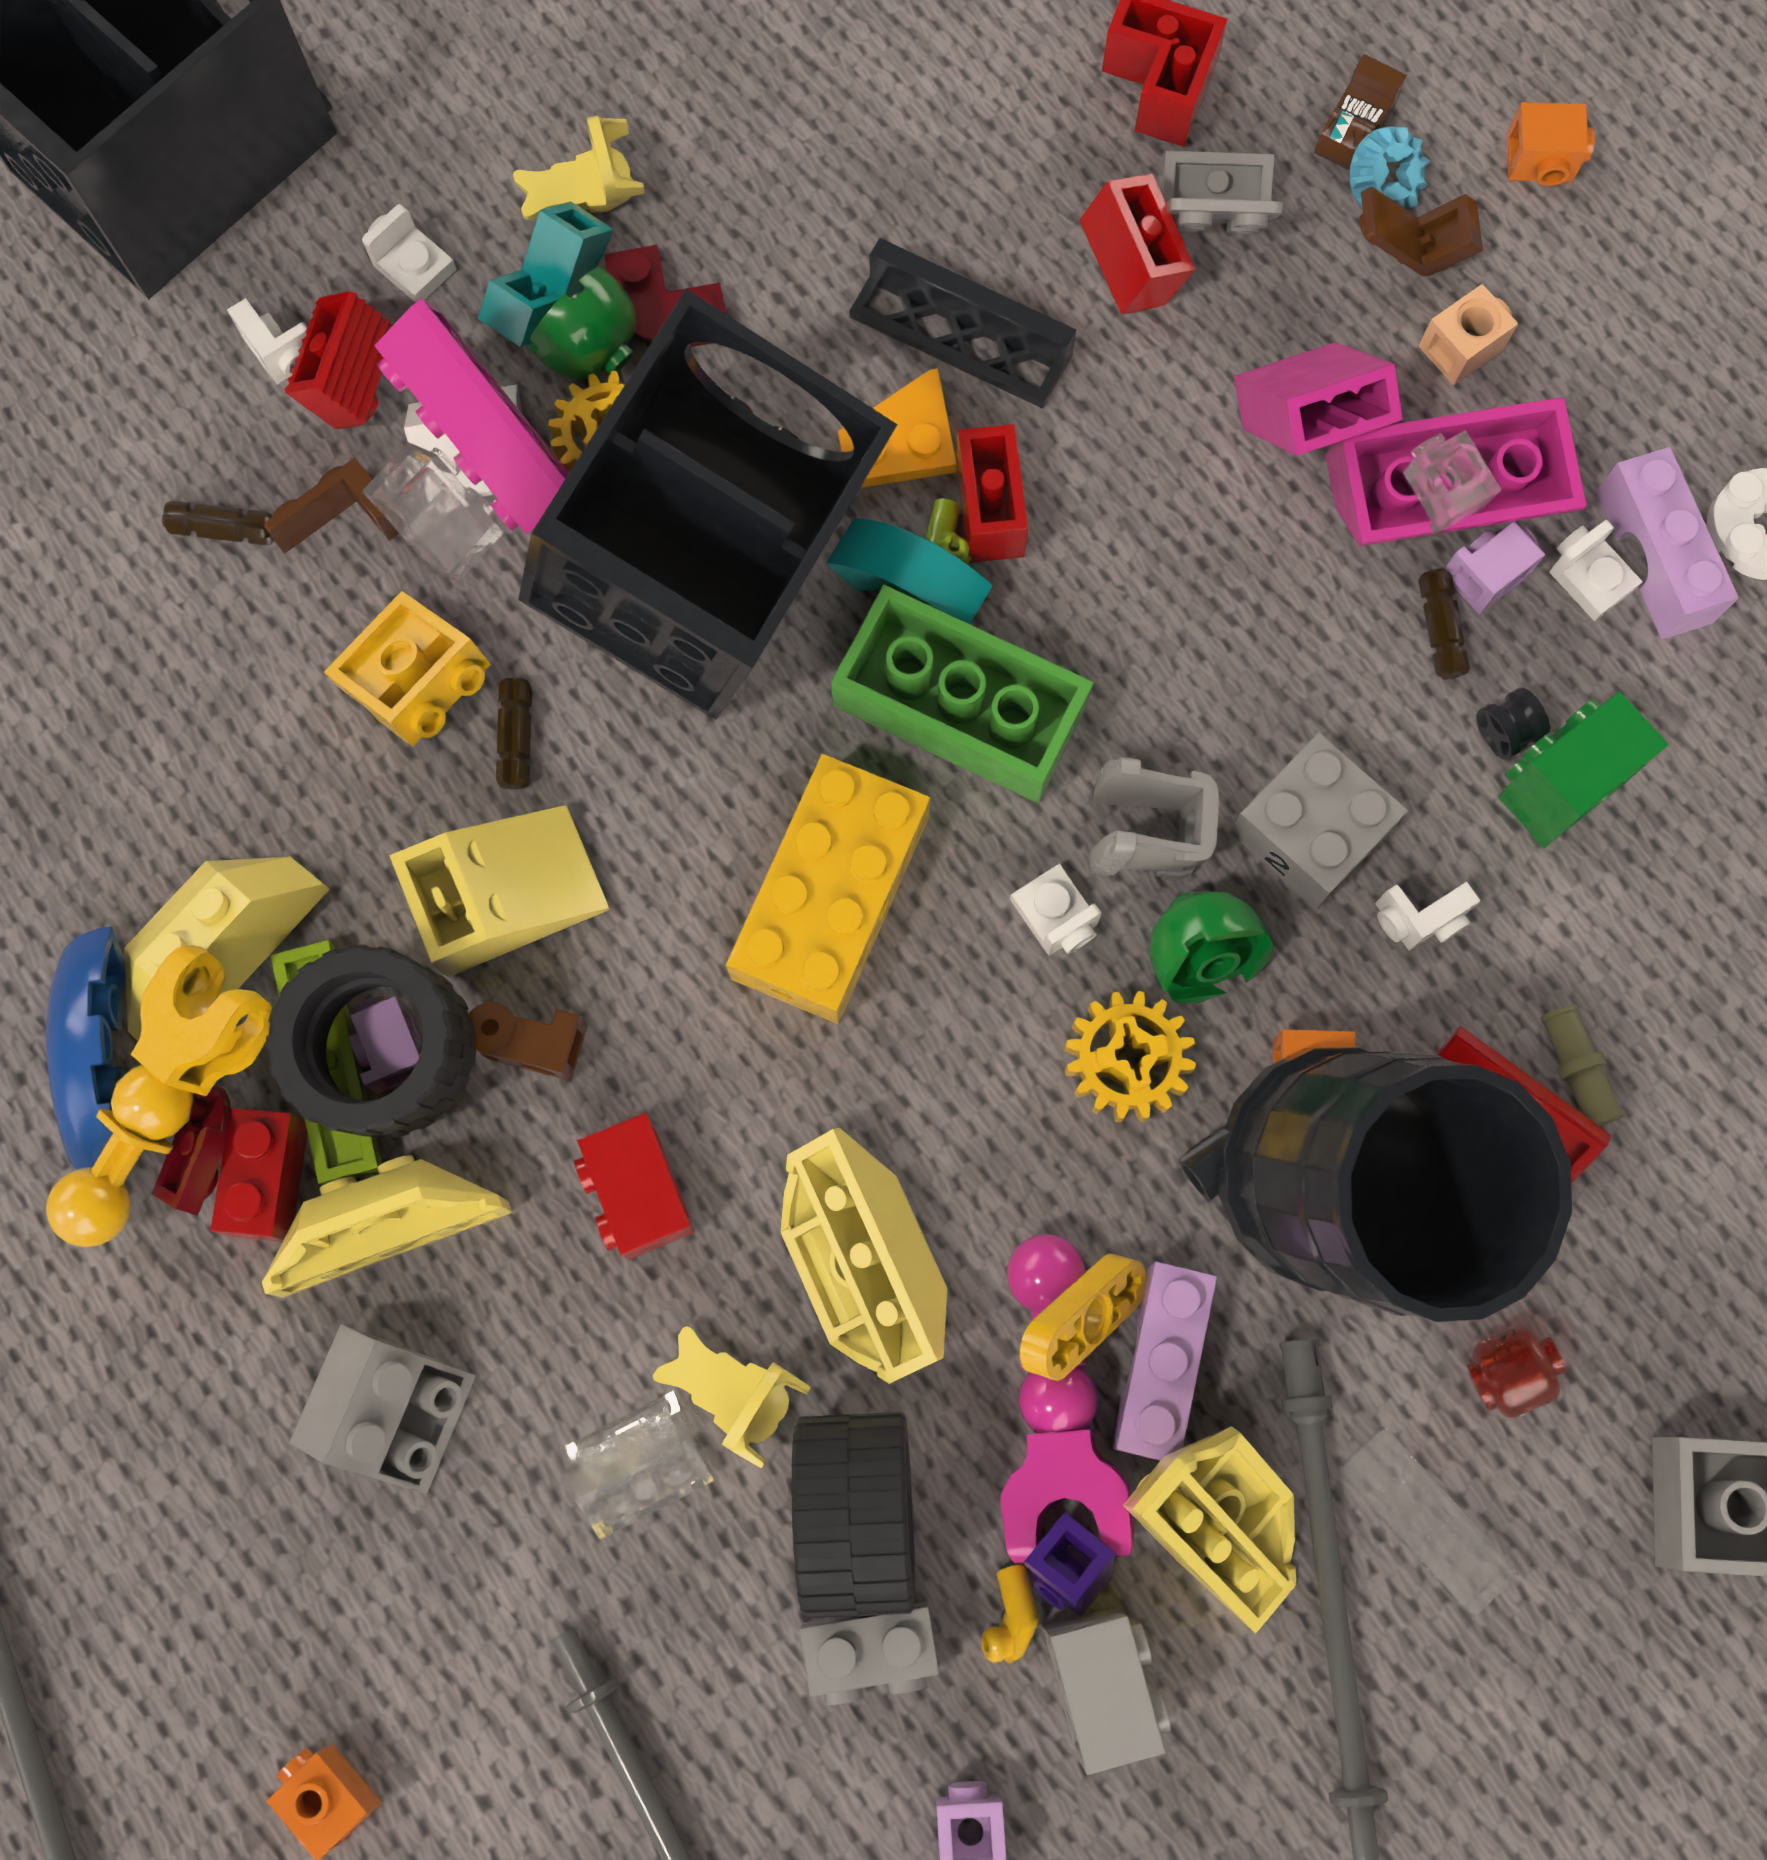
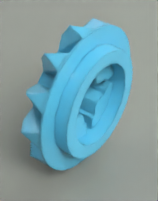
[1350,126,1431,208]

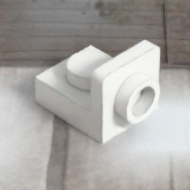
[362,204,457,302]
[227,298,308,385]
[1550,519,1643,621]
[1010,863,1102,956]

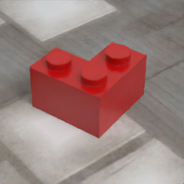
[1101,0,1228,147]

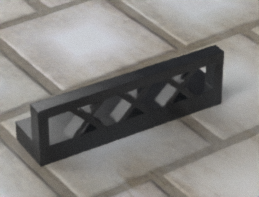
[849,238,1076,409]

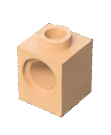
[1419,284,1518,386]

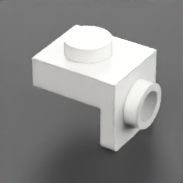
[1375,882,1481,951]

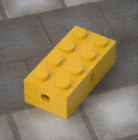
[726,753,931,1025]

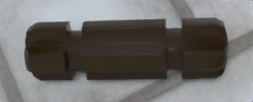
[162,501,273,545]
[1418,568,1470,680]
[496,678,532,790]

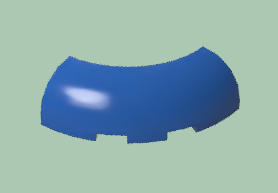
[46,926,126,1170]

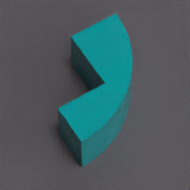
[478,201,614,347]
[826,518,993,624]

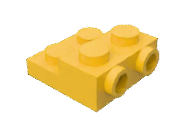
[324,591,491,747]

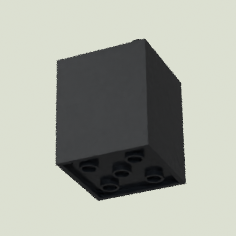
[0,0,337,300]
[518,289,898,720]

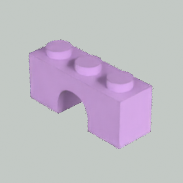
[1596,447,1739,639]
[1110,1262,1217,1461]

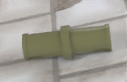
[1540,1004,1625,1126]

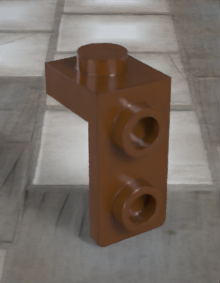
[1360,186,1483,276]
[264,457,407,554]

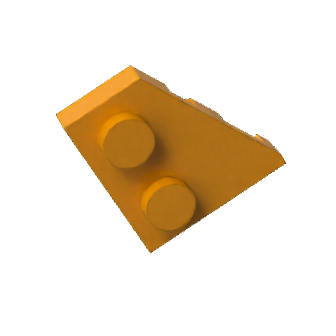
[838,368,957,488]

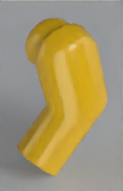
[981,1565,1039,1664]

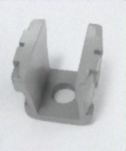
[1089,757,1219,881]

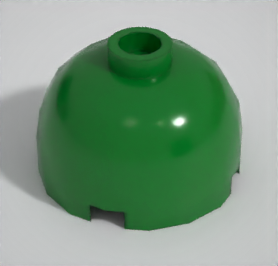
[528,267,636,380]
[1149,891,1274,1003]

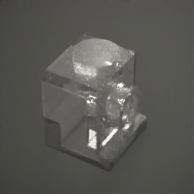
[1403,430,1502,535]

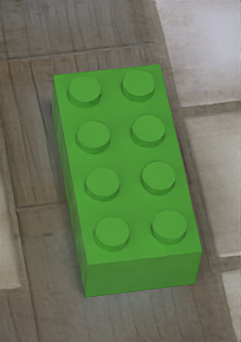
[831,584,1094,803]

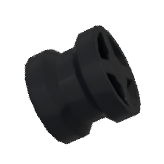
[1476,688,1551,760]

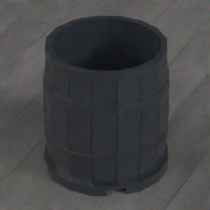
[1218,1048,1572,1322]

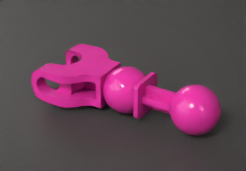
[1001,1234,1135,1564]

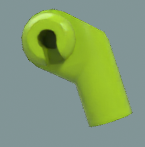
[925,499,971,565]

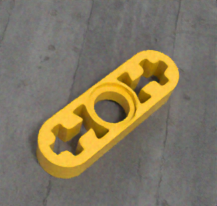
[1020,1253,1146,1381]

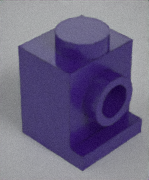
[1024,1512,1116,1617]

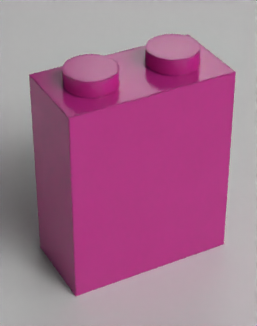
[1233,342,1403,456]

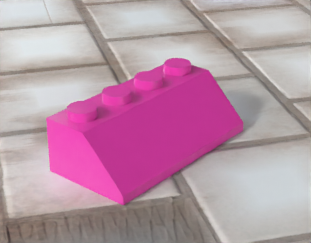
[375,298,569,534]
[1325,397,1587,547]

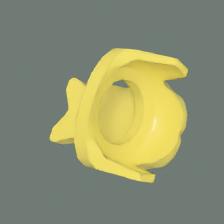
[513,115,645,220]
[653,1326,811,1468]

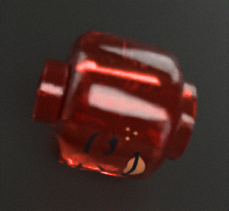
[1466,1325,1567,1419]

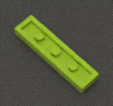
[270,940,382,1185]

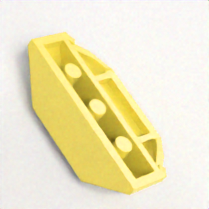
[124,856,330,1041]
[780,1128,947,1384]
[262,1155,513,1298]
[1123,1426,1296,1634]

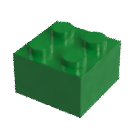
[1498,691,1669,848]

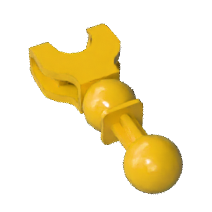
[46,945,272,1247]

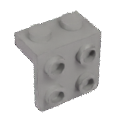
[1161,151,1283,234]

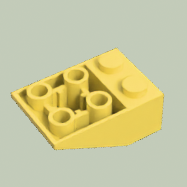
[389,805,610,978]

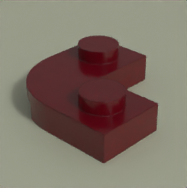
[604,244,726,347]
[151,1083,231,1215]

